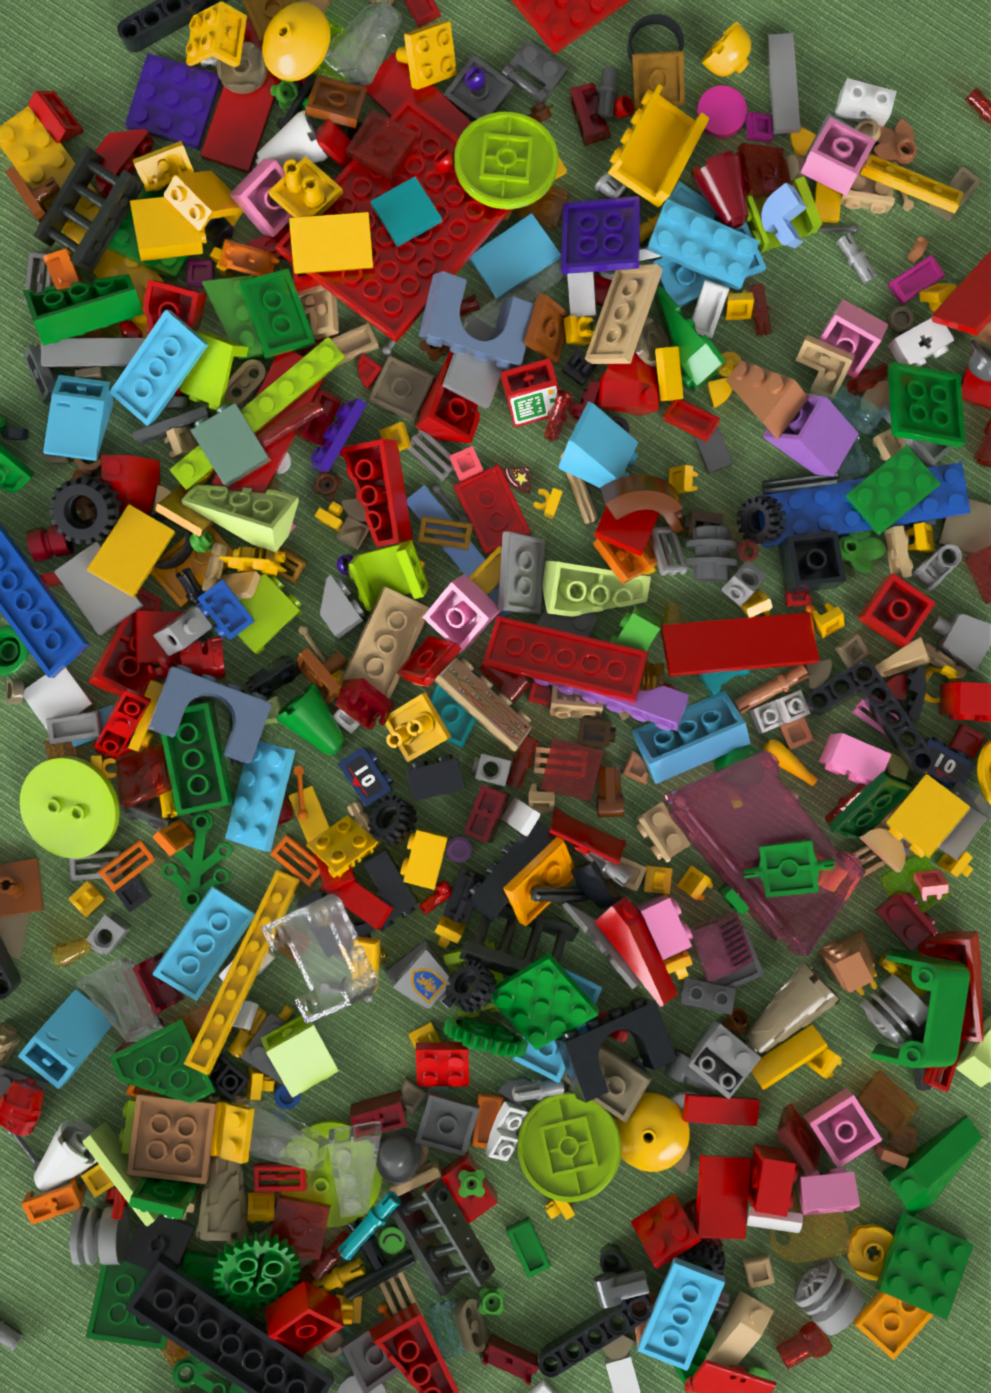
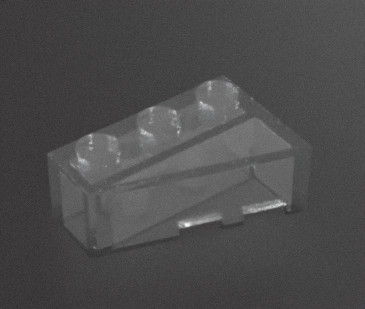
[323,0,403,86]
[75,957,163,1042]
[249,1096,328,1172]
[328,1121,381,1218]

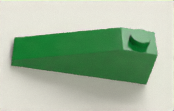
[654,286,726,392]
[882,1115,982,1217]

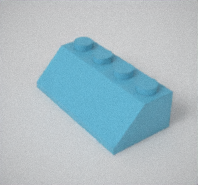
[631,691,750,784]

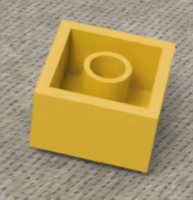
[400,827,449,890]

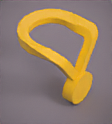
[925,666,959,703]

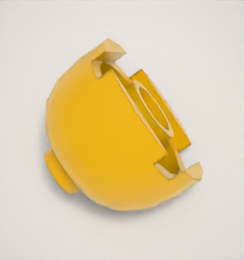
[701,21,752,77]

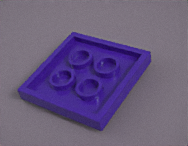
[125,53,221,150]
[561,196,641,274]

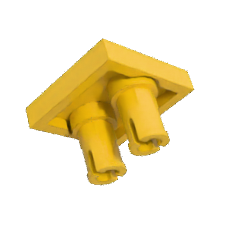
[396,20,457,89]
[269,156,343,218]
[385,692,451,763]

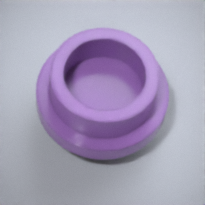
[446,836,472,862]

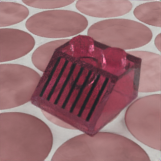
[689,911,754,982]

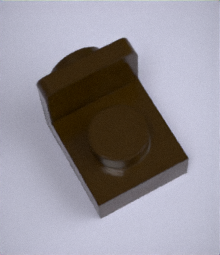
[683,509,723,538]
[578,718,616,747]

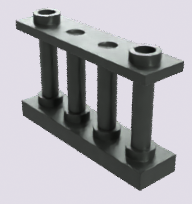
[33,146,145,274]
[459,903,579,976]
[391,1178,496,1297]

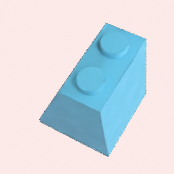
[558,401,638,488]

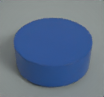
[274,1084,301,1109]

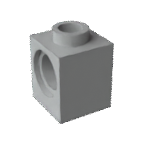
[721,560,766,606]
[471,753,512,786]
[86,912,132,955]

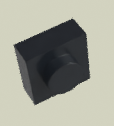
[115,875,153,912]

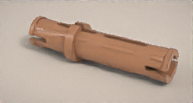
[733,665,809,714]

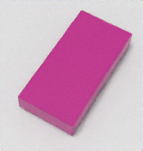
[888,255,946,306]

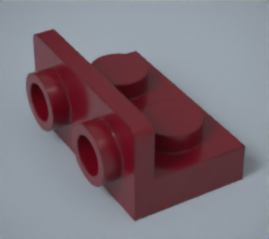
[874,890,939,951]

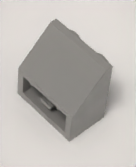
[320,575,365,640]
[687,1021,761,1099]

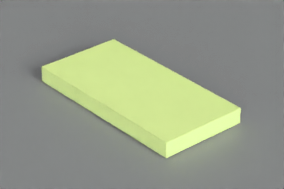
[83,1121,159,1226]

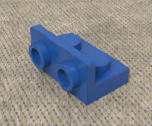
[197,579,255,640]

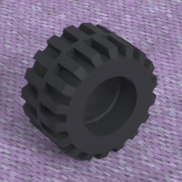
[49,476,123,544]

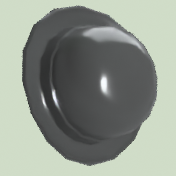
[968,340,991,382]
[376,1131,421,1184]

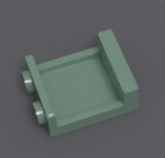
[191,403,271,487]

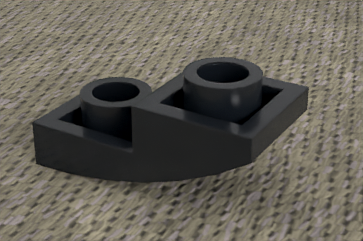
[905,665,927,721]
[571,861,622,909]
[209,1052,250,1101]

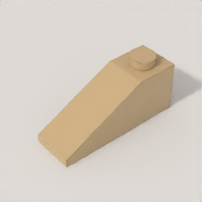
[705,1291,774,1367]

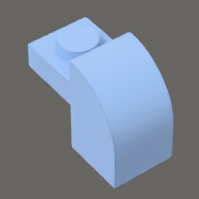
[762,183,807,248]

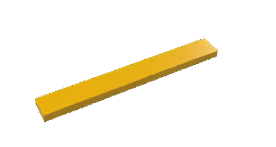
[184,869,301,1075]

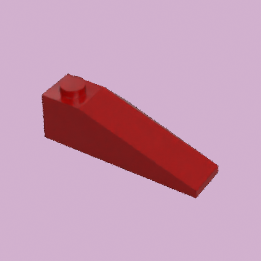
[143,279,207,396]
[598,315,659,416]
[415,351,480,443]
[101,455,160,539]
[88,588,162,696]
[595,896,678,1007]
[918,931,984,1042]

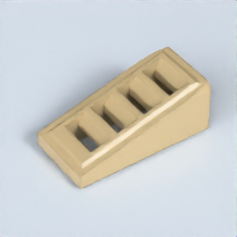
[875,637,931,678]

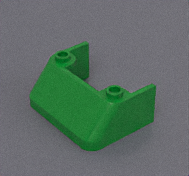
[871,948,970,1068]

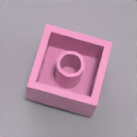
[801,117,876,196]
[229,159,293,237]
[818,299,888,378]
[423,574,501,653]
[819,733,891,785]
[635,894,693,960]
[803,1088,882,1168]
[794,1168,860,1215]

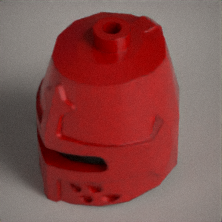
[176,636,226,680]
[0,1077,44,1136]

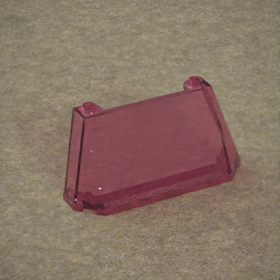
[664,750,866,956]

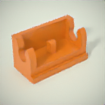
[219,239,279,276]
[43,248,84,290]
[21,1175,86,1225]

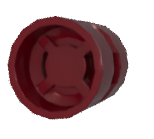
[26,524,74,562]

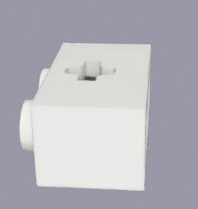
[834,78,897,127]
[888,318,954,367]

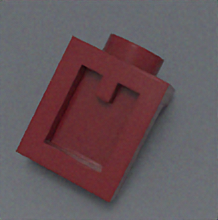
[567,381,600,421]

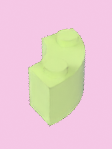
[956,1015,991,1087]

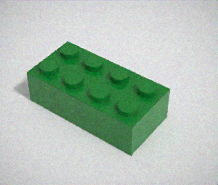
[161,702,234,816]

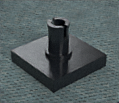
[123,1214,195,1270]

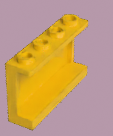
[608,84,710,208]

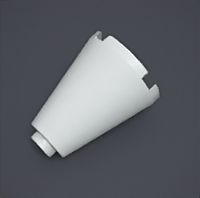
[256,110,330,170]
[34,1119,97,1192]

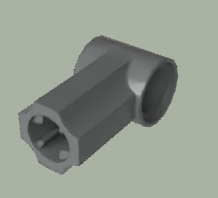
[664,1049,715,1094]
[593,1268,650,1308]

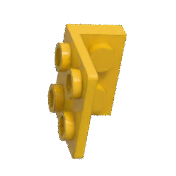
[186,1,247,67]
[133,141,194,192]

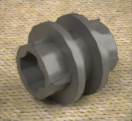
[685,526,738,582]

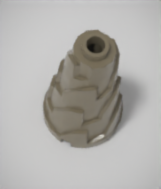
[745,961,841,1053]
[196,1156,250,1241]

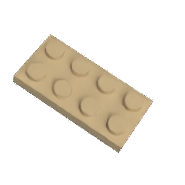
[585,264,663,364]
[341,586,430,699]

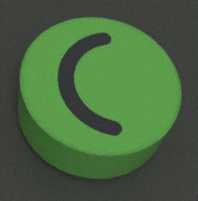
[379,1224,406,1254]

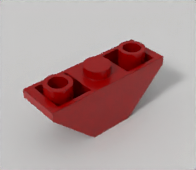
[95,129,155,199]
[94,688,151,758]

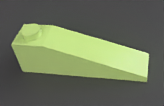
[182,485,299,552]
[542,561,651,617]

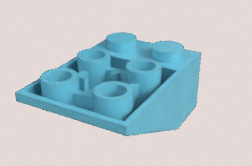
[43,375,114,461]
[18,989,116,1089]

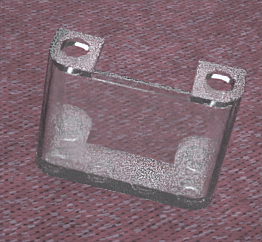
[261,894,378,1024]

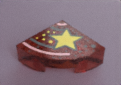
[503,467,531,494]

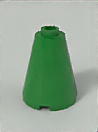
[275,684,345,756]

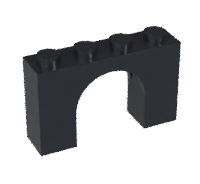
[296,849,419,958]
[555,997,677,1103]

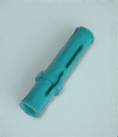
[338,1191,401,1260]

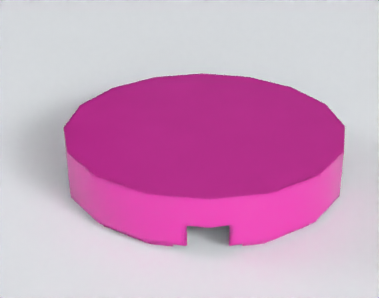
[696,85,747,139]

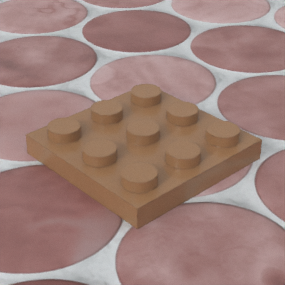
[127,1092,217,1184]

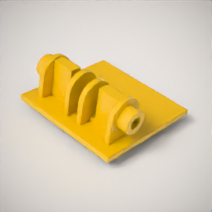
[219,546,287,576]
[306,815,378,878]

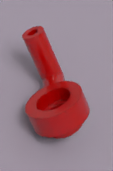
[105,1185,129,1219]

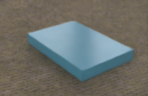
[469,213,561,300]

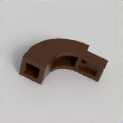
[600,475,685,534]

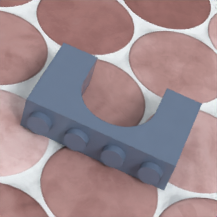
[418,271,535,370]
[147,665,272,764]

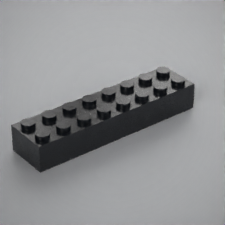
[125,1254,334,1393]

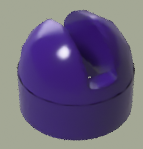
[465,66,485,90]
[336,554,354,575]

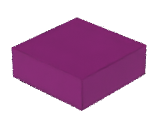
[746,111,773,143]
[187,260,215,288]

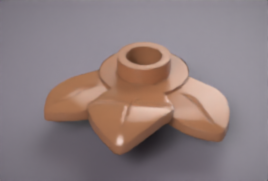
[873,119,917,164]

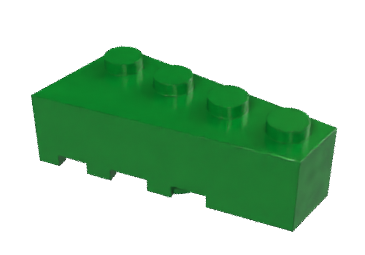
[23,274,144,346]

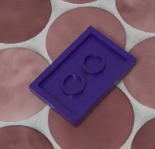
[310,398,367,472]

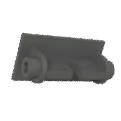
[120,791,174,830]
[680,978,736,1015]

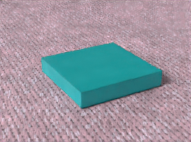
[370,177,442,247]
[430,684,476,748]

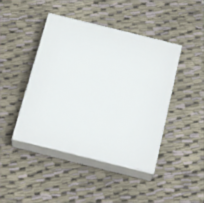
[23,667,94,731]

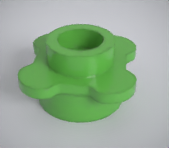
[270,80,299,109]
[189,531,213,553]
[458,1170,485,1198]
[478,1287,504,1315]

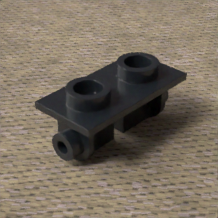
[245,655,301,698]
[443,867,485,924]

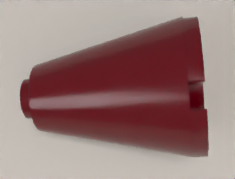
[691,151,748,229]

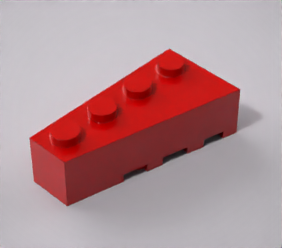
[339,439,413,547]
[369,1303,460,1393]

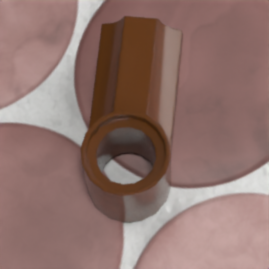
[597,767,624,818]

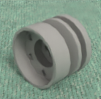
[860,974,929,1046]
[70,1206,130,1265]
[792,1259,865,1335]

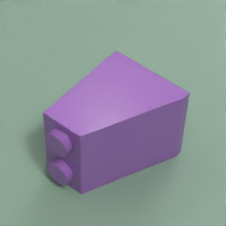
[763,395,859,477]

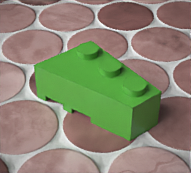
[201,275,267,362]
[609,604,663,651]

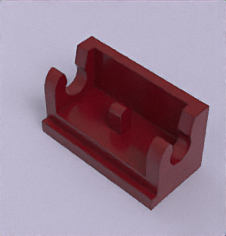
[569,83,611,146]
[335,678,395,730]
[463,785,511,843]
[132,952,184,1015]
[350,1090,407,1141]
[480,1334,539,1386]

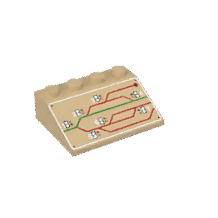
[435,658,532,752]

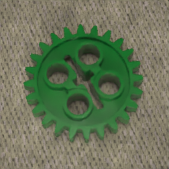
[443,1016,529,1058]
[213,1232,300,1308]

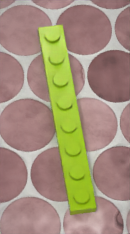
[170,337,346,491]

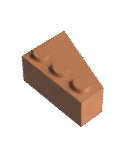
[726,360,808,440]
[817,930,876,993]

